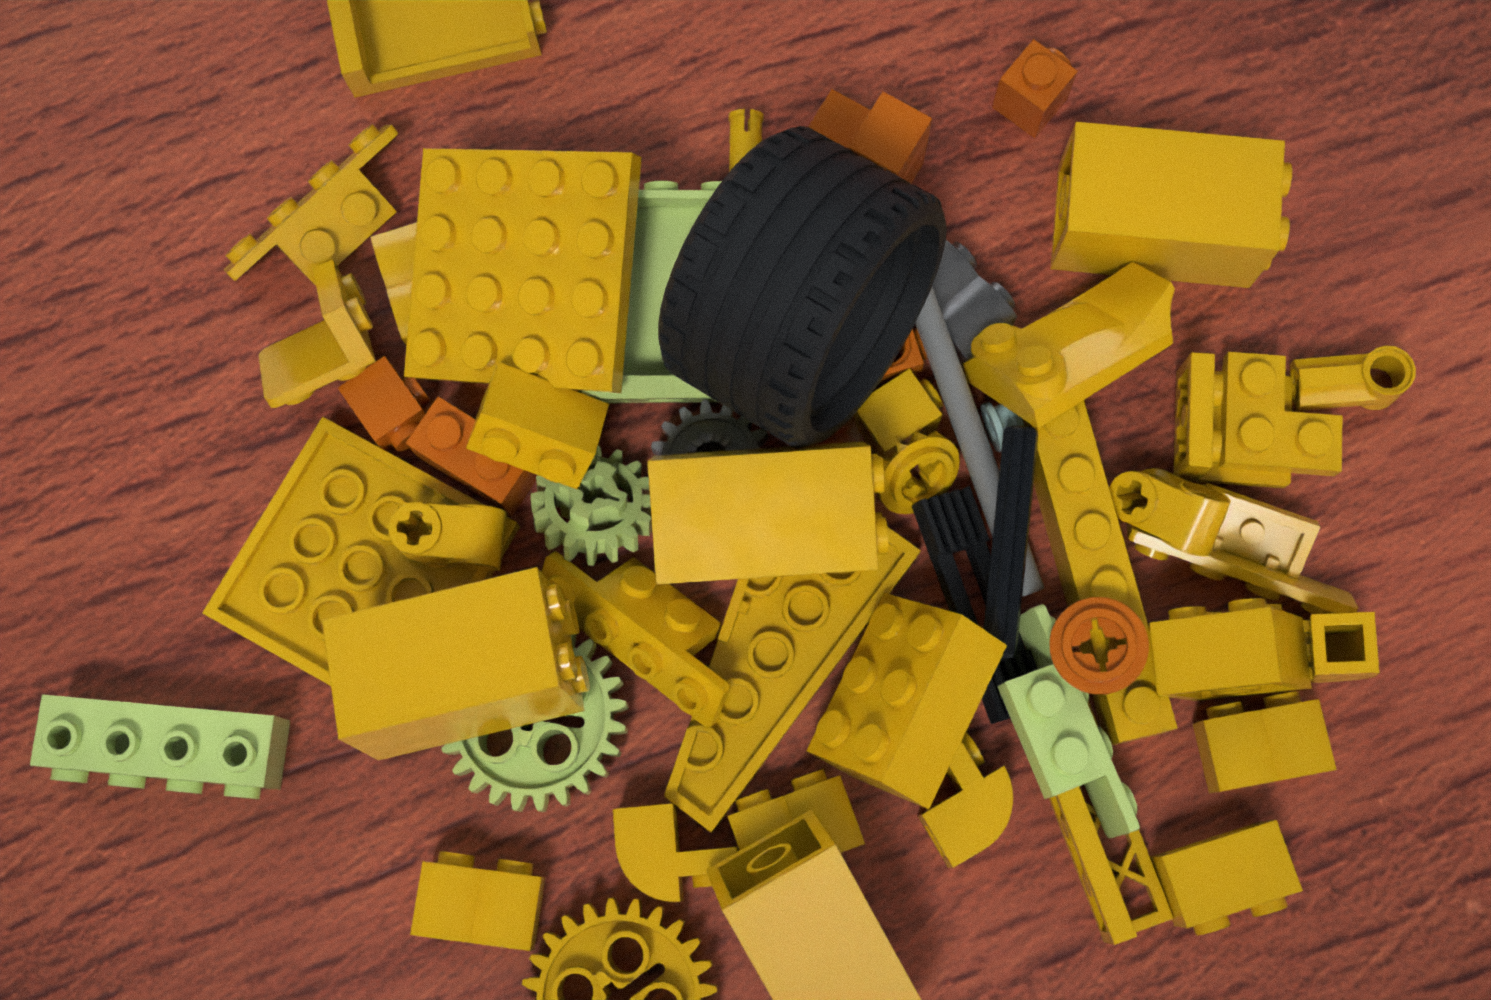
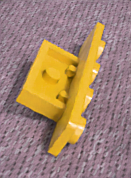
[224,124,399,285]
[1127,483,1359,614]
[542,551,730,728]

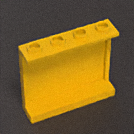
[327,0,547,98]

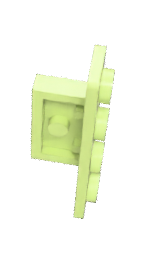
[997,604,1140,839]

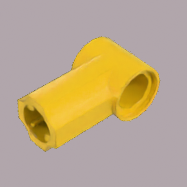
[1290,346,1416,411]

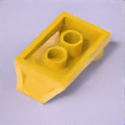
[963,261,1175,429]

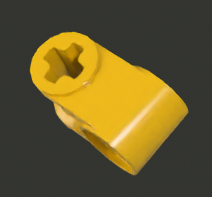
[1109,468,1231,557]
[388,502,507,571]

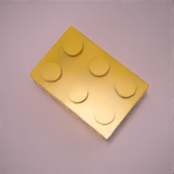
[806,593,1007,810]

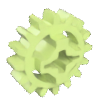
[531,446,652,566]

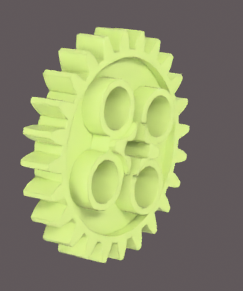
[441,635,629,812]

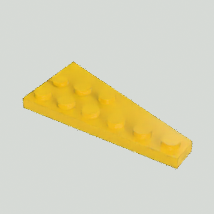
[664,526,921,833]

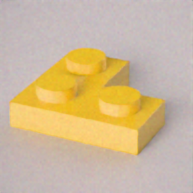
[1219,352,1343,477]

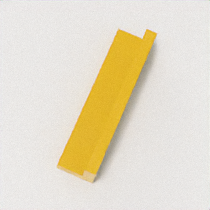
[1049,701,1174,945]

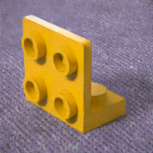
[1174,352,1292,488]

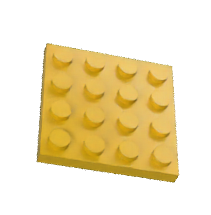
[404,148,642,393]
[202,416,520,686]

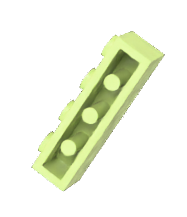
[30,694,290,799]

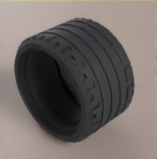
[658,126,947,448]

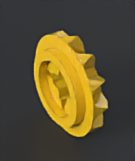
[877,431,960,514]

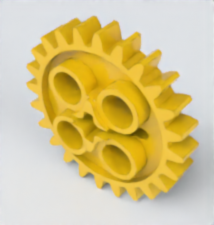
[521,898,718,1000]

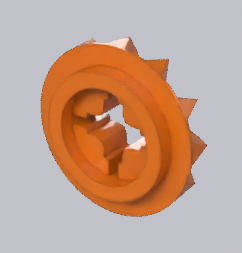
[1050,597,1149,695]

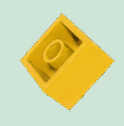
[1149,598,1312,701]

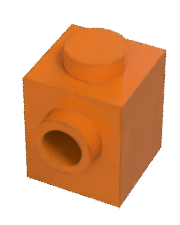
[992,39,1078,139]
[338,356,432,453]

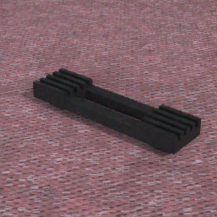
[912,486,1038,725]

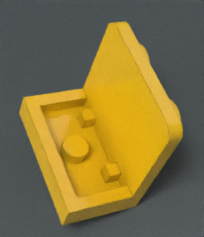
[259,259,376,408]

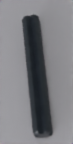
[983,425,1038,658]

